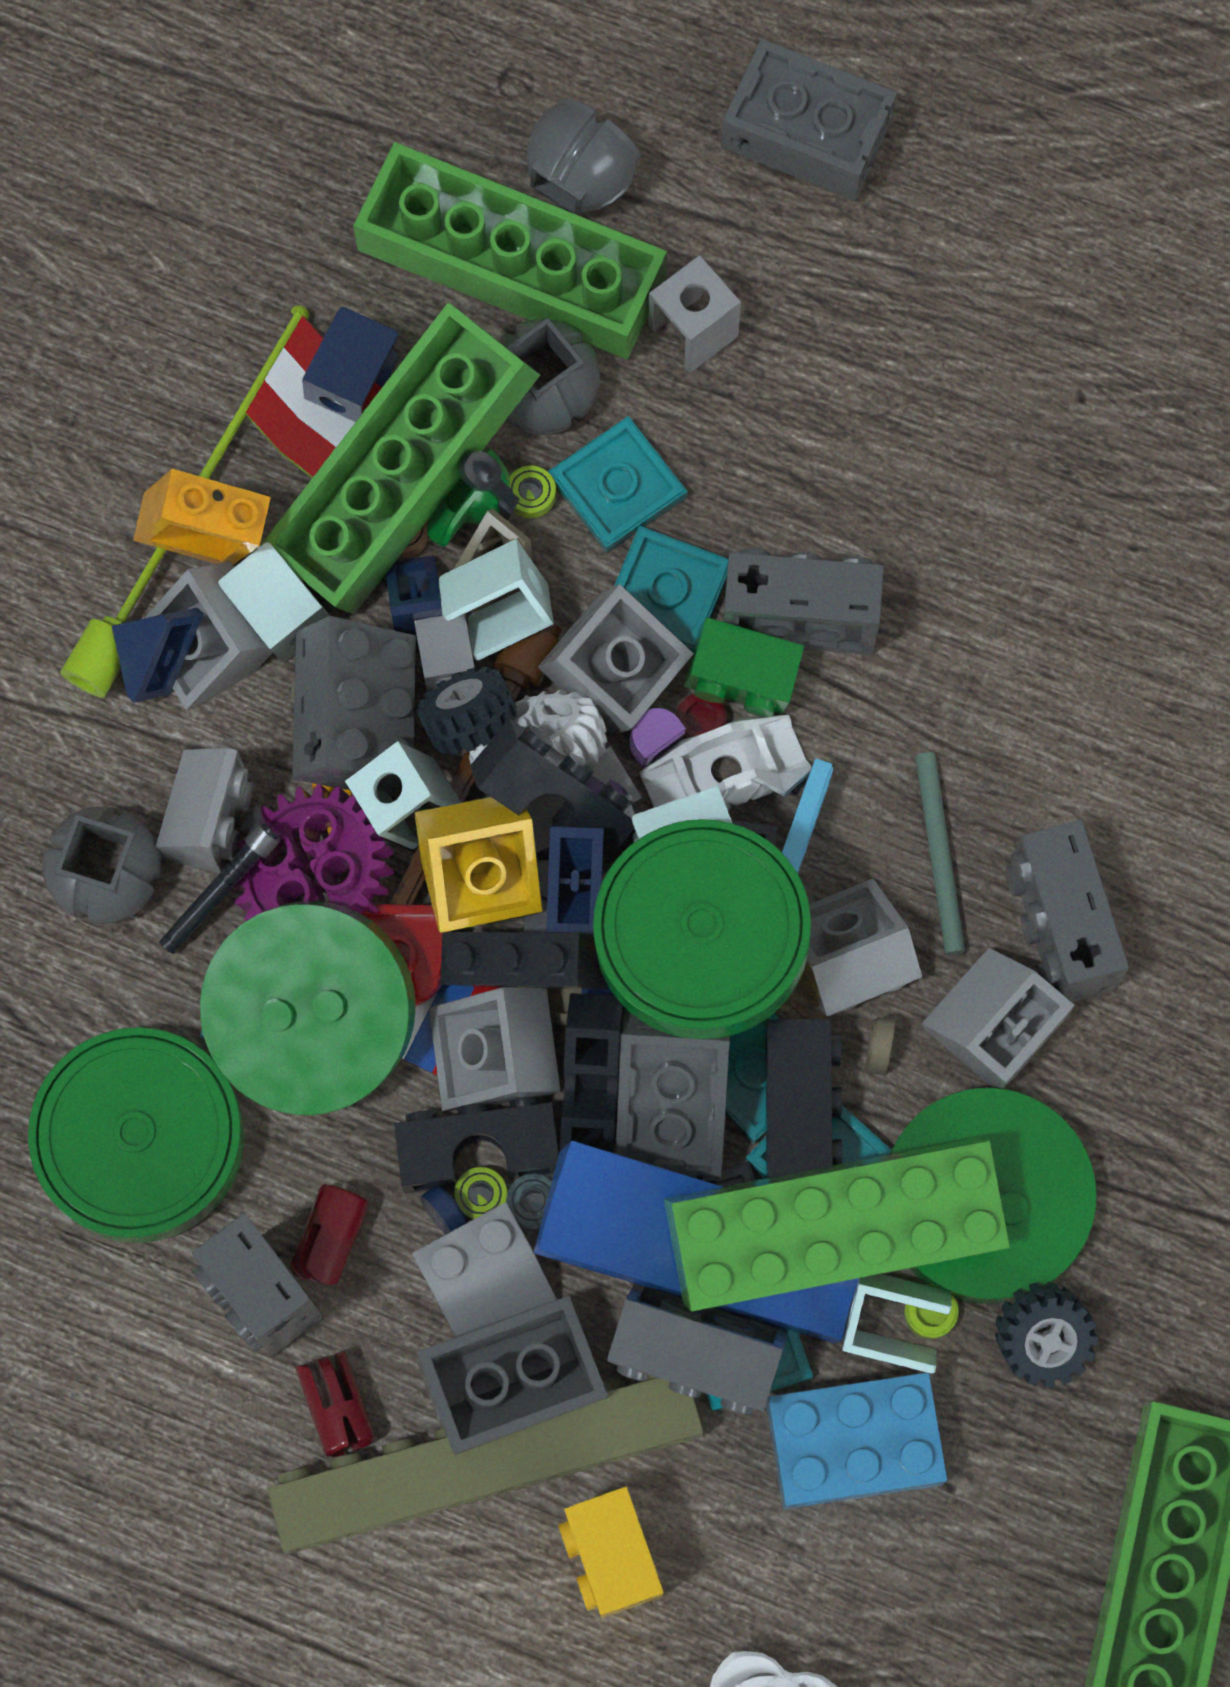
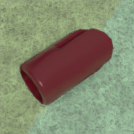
[290,1184,369,1285]
[295,1350,375,1458]

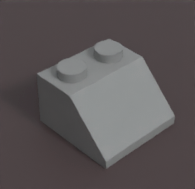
[145,561,273,710]
[803,878,923,1016]
[429,987,561,1111]
[412,1202,557,1337]

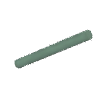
[915,752,966,956]

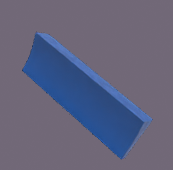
[534,1141,858,1344]

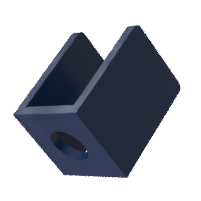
[302,307,399,422]

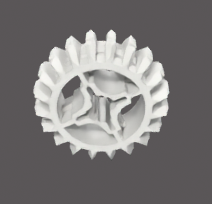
[469,690,608,768]

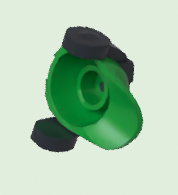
[426,448,520,547]

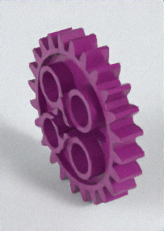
[234,784,394,921]

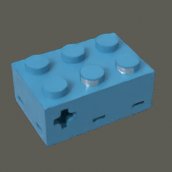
[766,1373,947,1510]

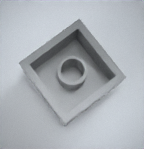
[538,584,694,736]

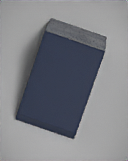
[386,555,442,635]
[112,608,204,703]
[546,827,604,935]

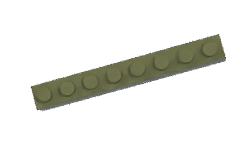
[267,1375,703,1555]

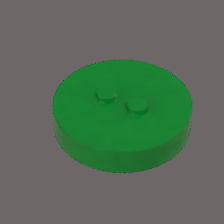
[593,819,811,1039]
[200,901,416,1115]
[28,1027,245,1243]
[890,1088,1096,1304]

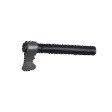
[159,806,281,954]

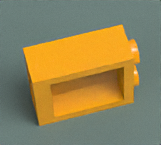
[133,469,271,565]

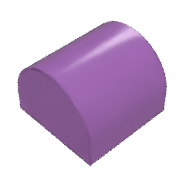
[629,708,686,768]

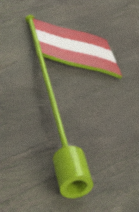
[60,305,381,698]

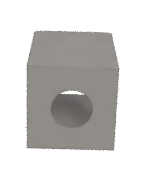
[648,255,741,373]

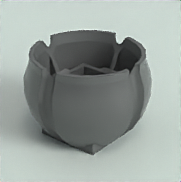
[527,98,641,216]
[499,318,600,435]
[42,806,162,924]

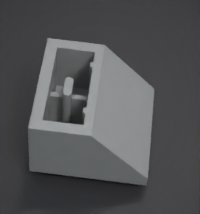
[156,748,253,873]
[920,948,1075,1089]

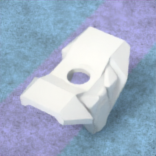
[639,715,812,810]

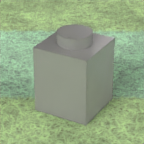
[414,613,475,691]

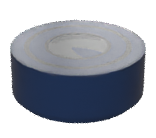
[420,1185,468,1235]

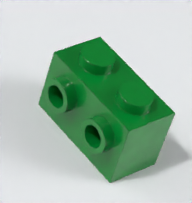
[683,617,804,717]

